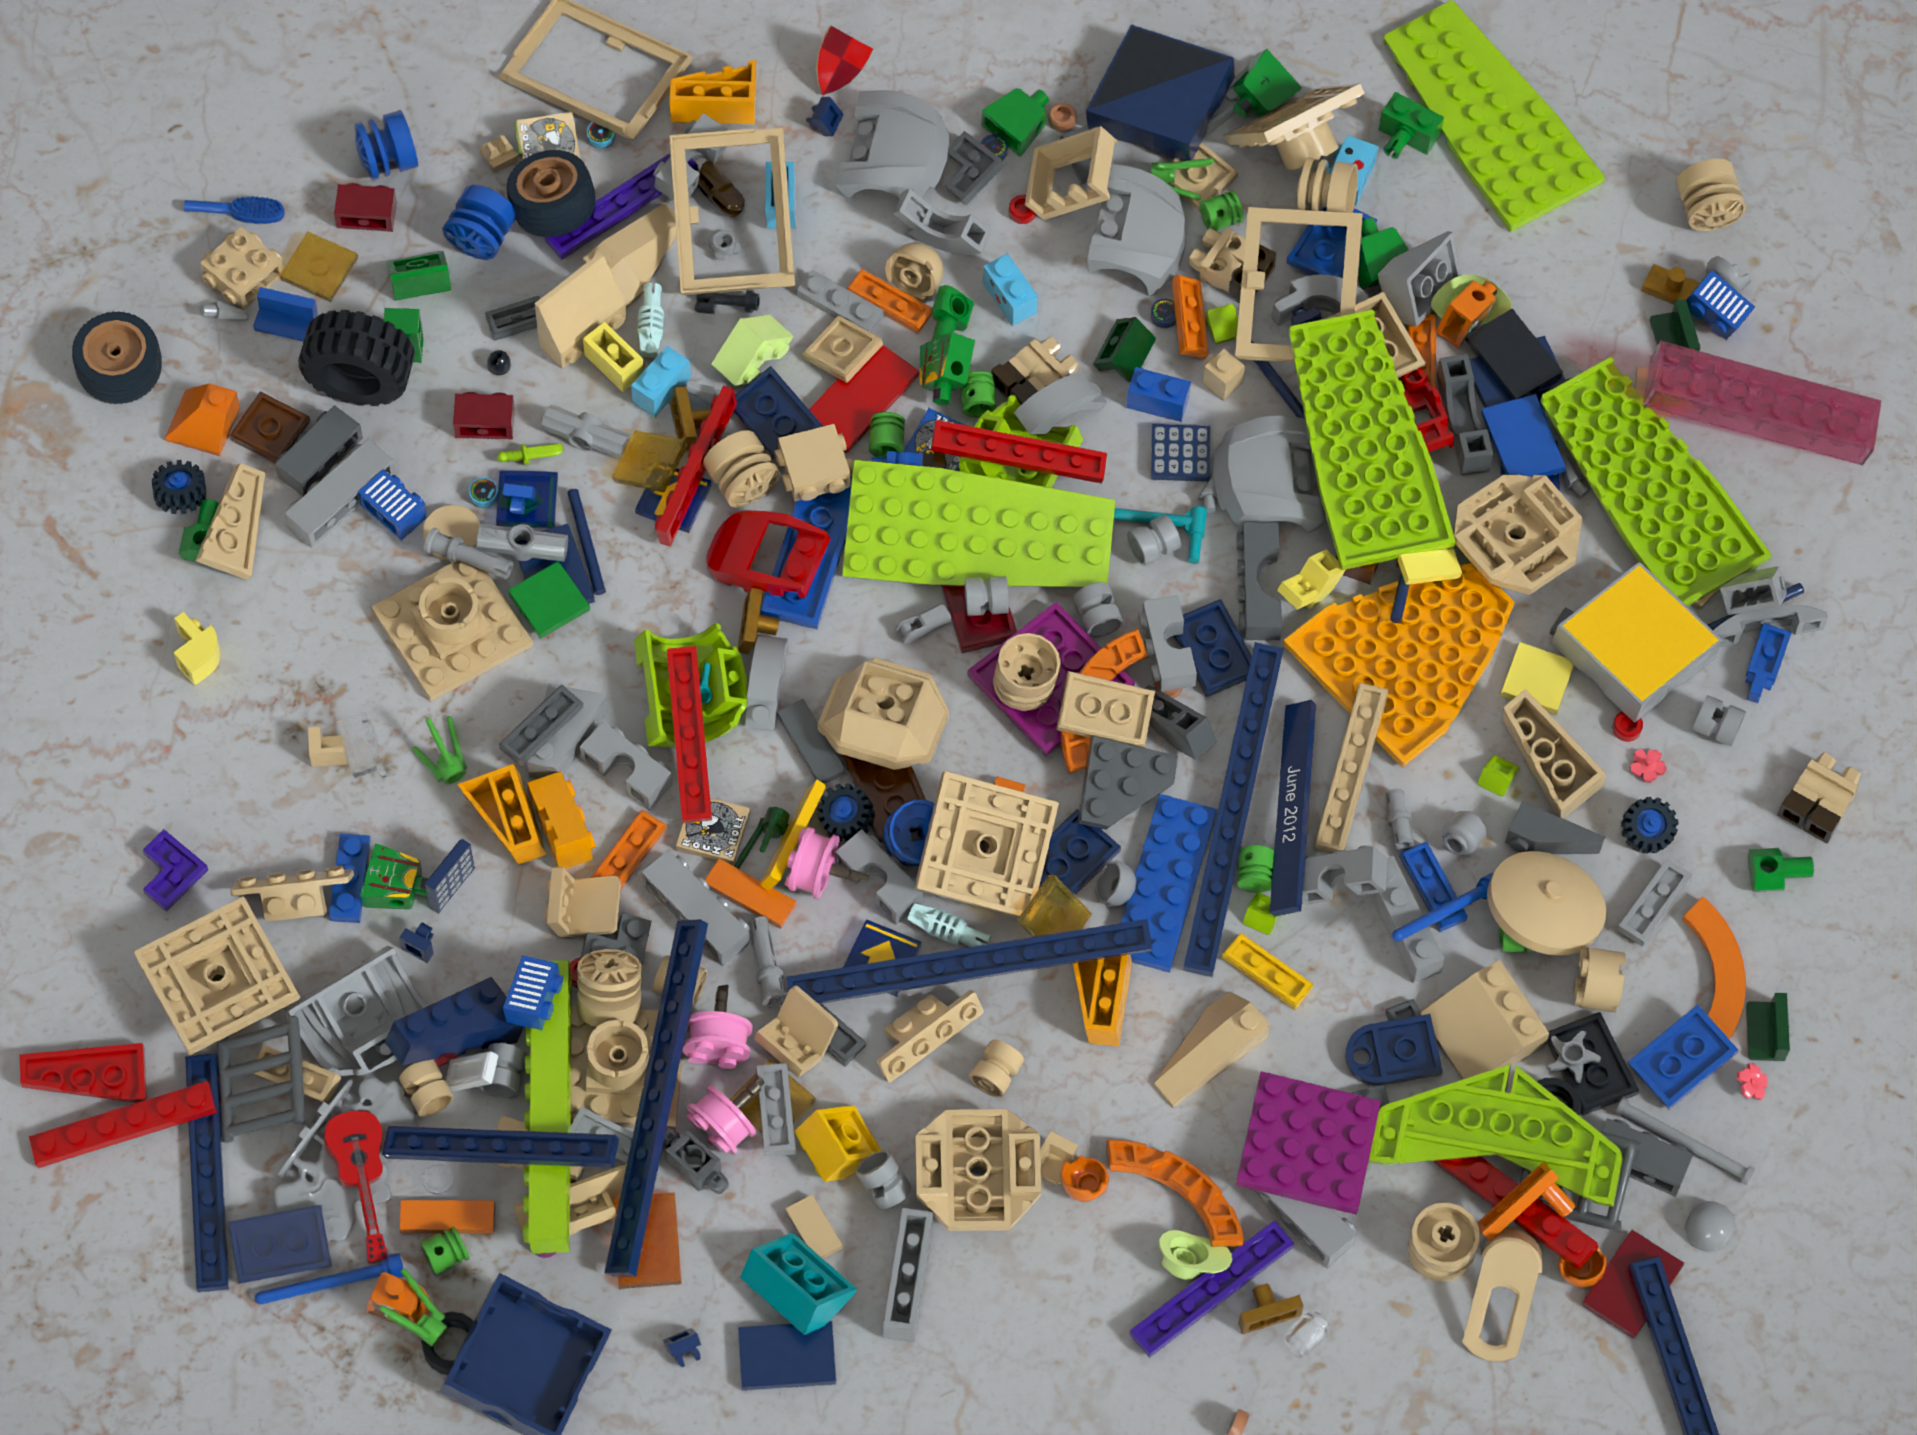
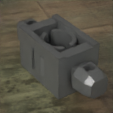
[663,1127,729,1194]

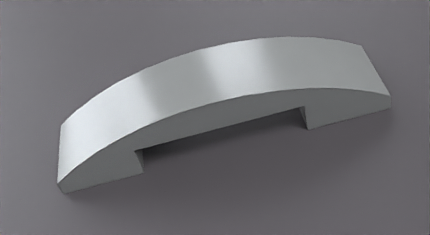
[1713,604,1828,647]

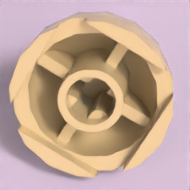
[885,242,944,301]

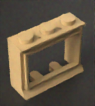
[1025,126,1118,220]

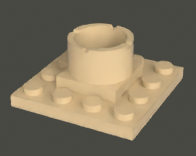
[1224,84,1364,170]
[371,560,533,702]
[914,771,1059,920]
[133,896,300,1056]
[571,1005,683,1131]

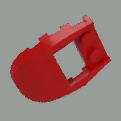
[1398,367,1454,452]
[706,510,831,598]

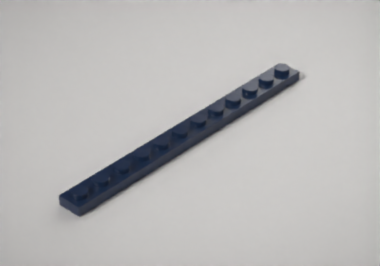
[1183,642,1284,977]
[604,919,708,1277]
[786,919,1153,1004]

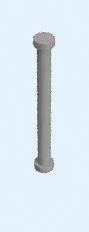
[1615,1098,1755,1185]

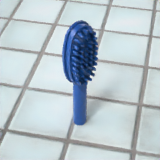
[184,196,285,224]

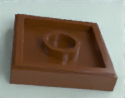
[229,391,310,463]

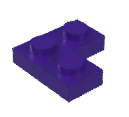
[143,829,209,912]

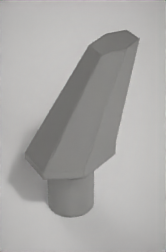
[200,301,248,320]
[687,382,721,404]
[1562,456,1589,498]
[1198,475,1218,513]

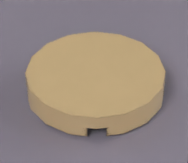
[423,505,480,560]

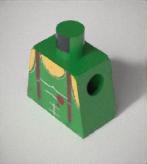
[920,332,975,405]
[360,844,429,910]

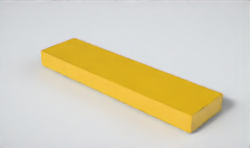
[759,780,826,890]

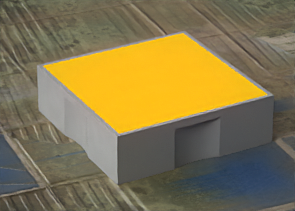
[1551,562,1723,723]

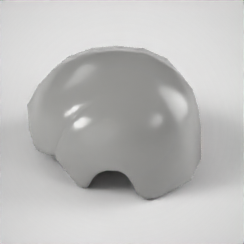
[1706,256,1751,292]
[1096,860,1136,906]
[1685,1201,1736,1252]

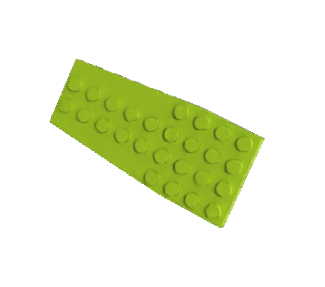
[1383,0,1605,232]
[1289,310,1456,570]
[1540,357,1772,607]
[842,460,1115,588]

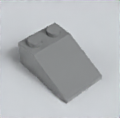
[1378,231,1462,327]

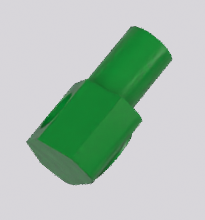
[931,285,974,341]
[178,500,219,562]
[1748,848,1814,892]

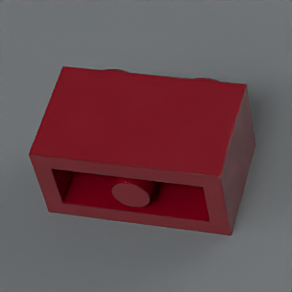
[334,183,397,232]
[453,392,515,439]

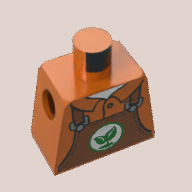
[1436,281,1497,349]
[366,1272,434,1324]

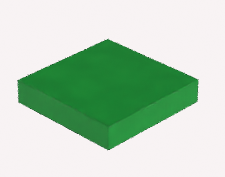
[508,561,590,639]

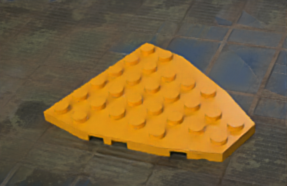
[1283,563,1515,768]

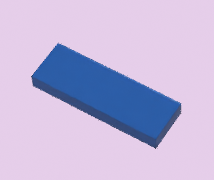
[1399,841,1468,932]

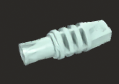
[637,283,664,358]
[907,903,991,947]

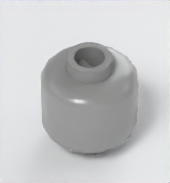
[1442,811,1486,855]

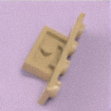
[230,866,354,922]
[877,990,984,1083]
[513,1164,627,1235]

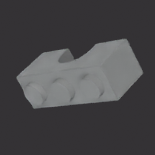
[653,113,729,200]
[1138,595,1197,692]
[580,722,673,810]
[835,829,923,925]
[1302,845,1387,905]

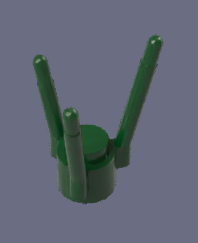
[734,807,790,869]

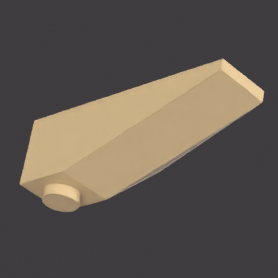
[583,203,677,309]
[1154,991,1270,1107]

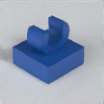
[503,483,536,515]

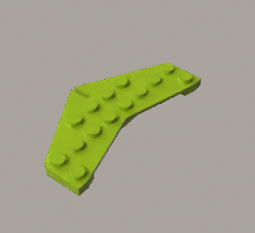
[1369,1064,1622,1207]

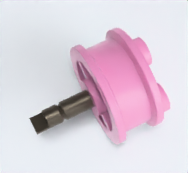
[785,827,870,900]
[683,984,753,1070]
[686,1076,765,1155]

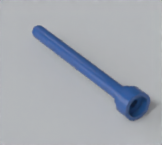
[1391,873,1494,942]
[255,1252,404,1305]

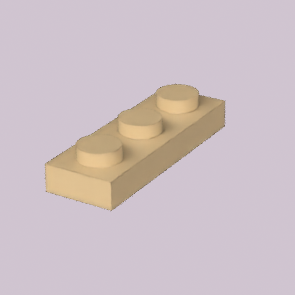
[252,1045,342,1105]

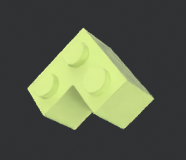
[711,315,794,386]

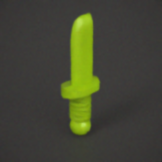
[497,444,563,465]

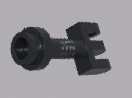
[694,290,760,314]

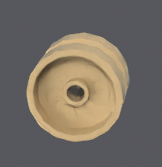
[1408,1203,1480,1281]

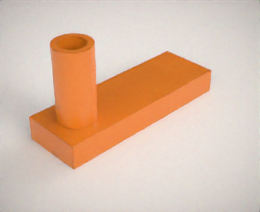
[1477,1161,1575,1241]

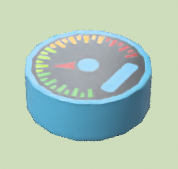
[586,122,615,149]
[469,477,499,508]

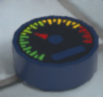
[981,134,1008,160]
[1151,298,1176,328]

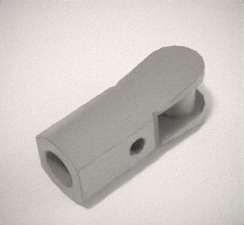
[895,603,951,644]

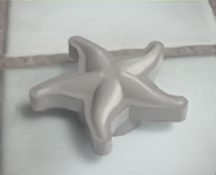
[1548,1031,1601,1083]

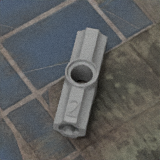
[541,405,631,459]
[477,524,568,562]

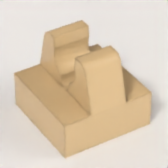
[480,135,518,173]

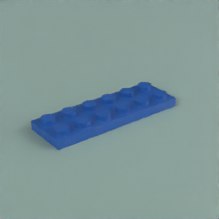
[761,475,853,630]
[1121,794,1217,973]

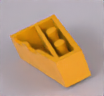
[670,60,757,124]
[457,764,547,865]
[527,771,596,869]
[1073,954,1132,1047]

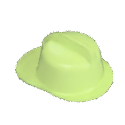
[1159,1230,1232,1279]

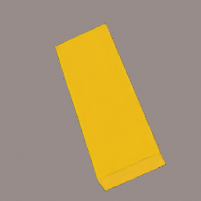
[1222,932,1314,1010]

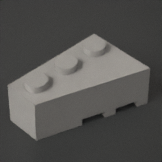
[527,683,608,779]

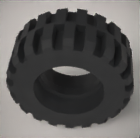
[298,310,415,406]

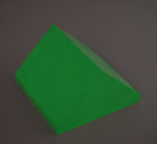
[387,251,451,301]

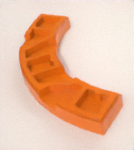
[1061,629,1148,774]
[1682,896,1746,1039]
[1106,1140,1244,1247]

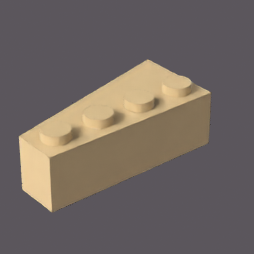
[1502,689,1606,819]

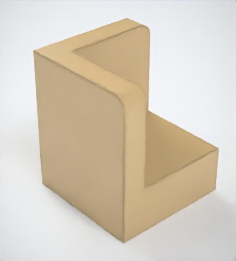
[308,726,348,767]
[1040,1131,1078,1185]

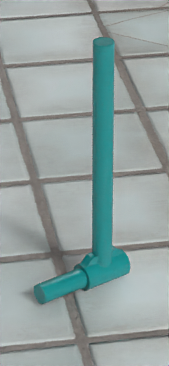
[1114,506,1207,564]

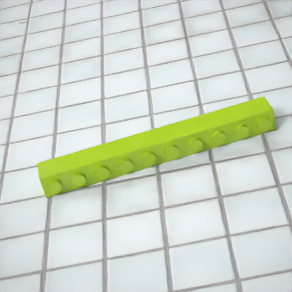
[523,960,572,1254]

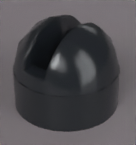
[487,350,511,376]

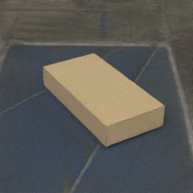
[785,1194,843,1259]

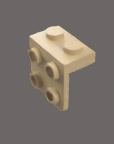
[545,867,621,938]
[754,986,838,1078]

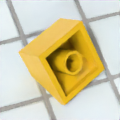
[794,1105,882,1182]

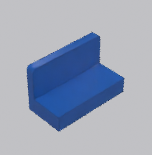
[253,287,318,341]

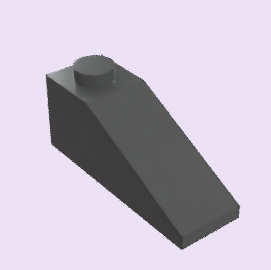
[1144,685,1217,760]
[1505,801,1605,854]

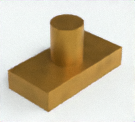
[1641,263,1699,305]
[669,387,711,452]
[738,588,779,654]
[1238,1284,1304,1335]

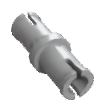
[1385,789,1414,850]

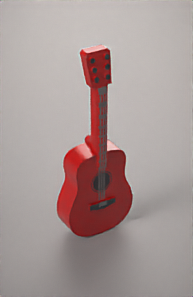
[323,1111,387,1263]

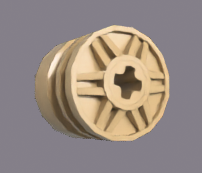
[1297,157,1358,213]
[1676,158,1747,231]
[703,430,781,508]
[993,633,1061,711]
[577,949,642,1027]

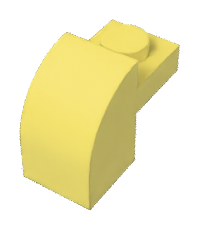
[1277,549,1346,610]
[173,612,221,685]

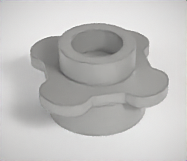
[708,230,741,260]

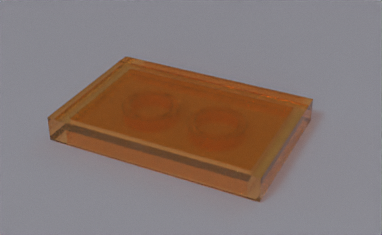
[613,1192,682,1289]

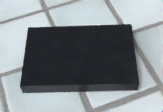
[1465,308,1563,400]
[1547,1012,1639,1116]

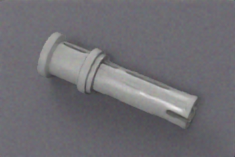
[424,528,513,579]
[749,916,788,1008]

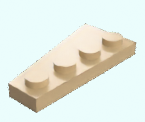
[195,463,265,580]

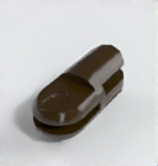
[697,161,745,217]

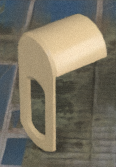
[1462,1227,1543,1362]

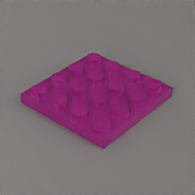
[967,602,1135,757]
[1235,1071,1381,1215]

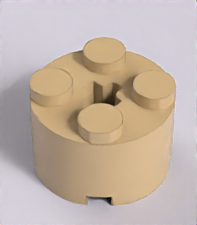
[1573,947,1626,1013]

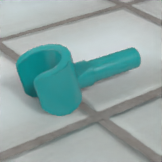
[700,663,712,705]

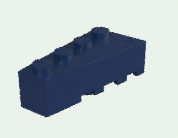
[385,977,524,1066]

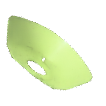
[1431,275,1512,325]

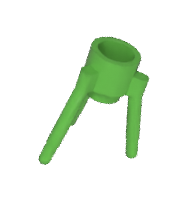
[1151,158,1214,200]
[413,716,467,784]
[379,1268,447,1347]

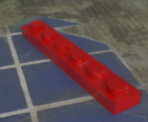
[655,386,737,547]
[930,420,1107,484]
[667,646,712,823]
[29,1081,217,1168]
[1434,1156,1598,1270]

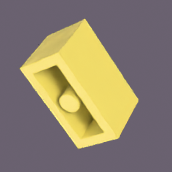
[583,322,644,392]

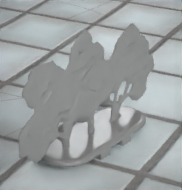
[274,1077,418,1242]

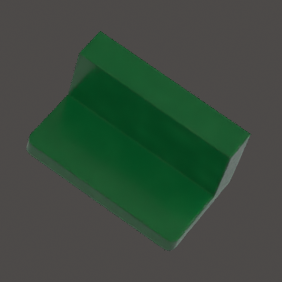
[1650,299,1701,367]
[1093,317,1156,382]
[1746,993,1790,1061]

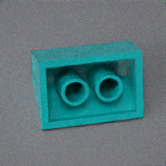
[740,1232,857,1335]

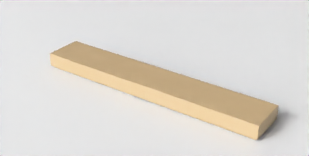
[1314,683,1388,854]

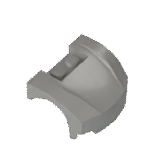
[836,90,949,198]
[1087,163,1186,296]
[1213,415,1323,533]
[283,946,429,1076]

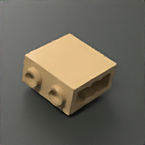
[200,227,284,310]
[774,424,853,501]

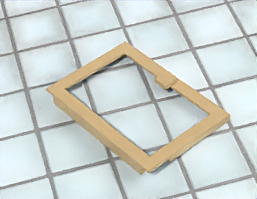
[498,0,692,141]
[669,127,795,295]
[1235,207,1363,362]

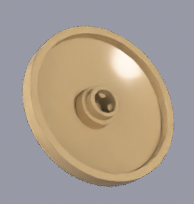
[1487,851,1606,956]

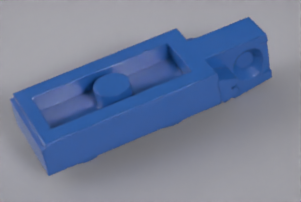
[1745,623,1792,703]

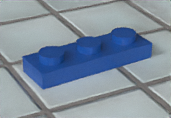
[329,834,371,923]

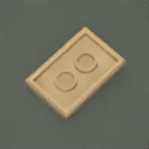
[1056,671,1155,748]

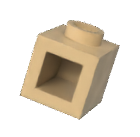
[1202,349,1245,401]

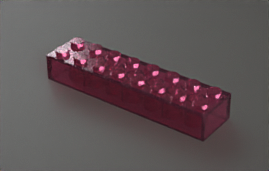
[1642,341,1881,465]

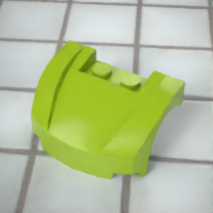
[959,395,1083,488]
[634,623,747,748]

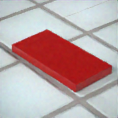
[809,345,919,454]

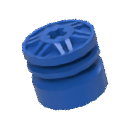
[354,110,418,181]
[442,185,516,260]
[883,800,935,866]

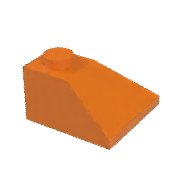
[165,383,240,456]

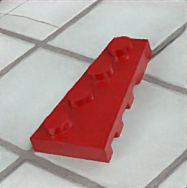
[19,1043,147,1103]

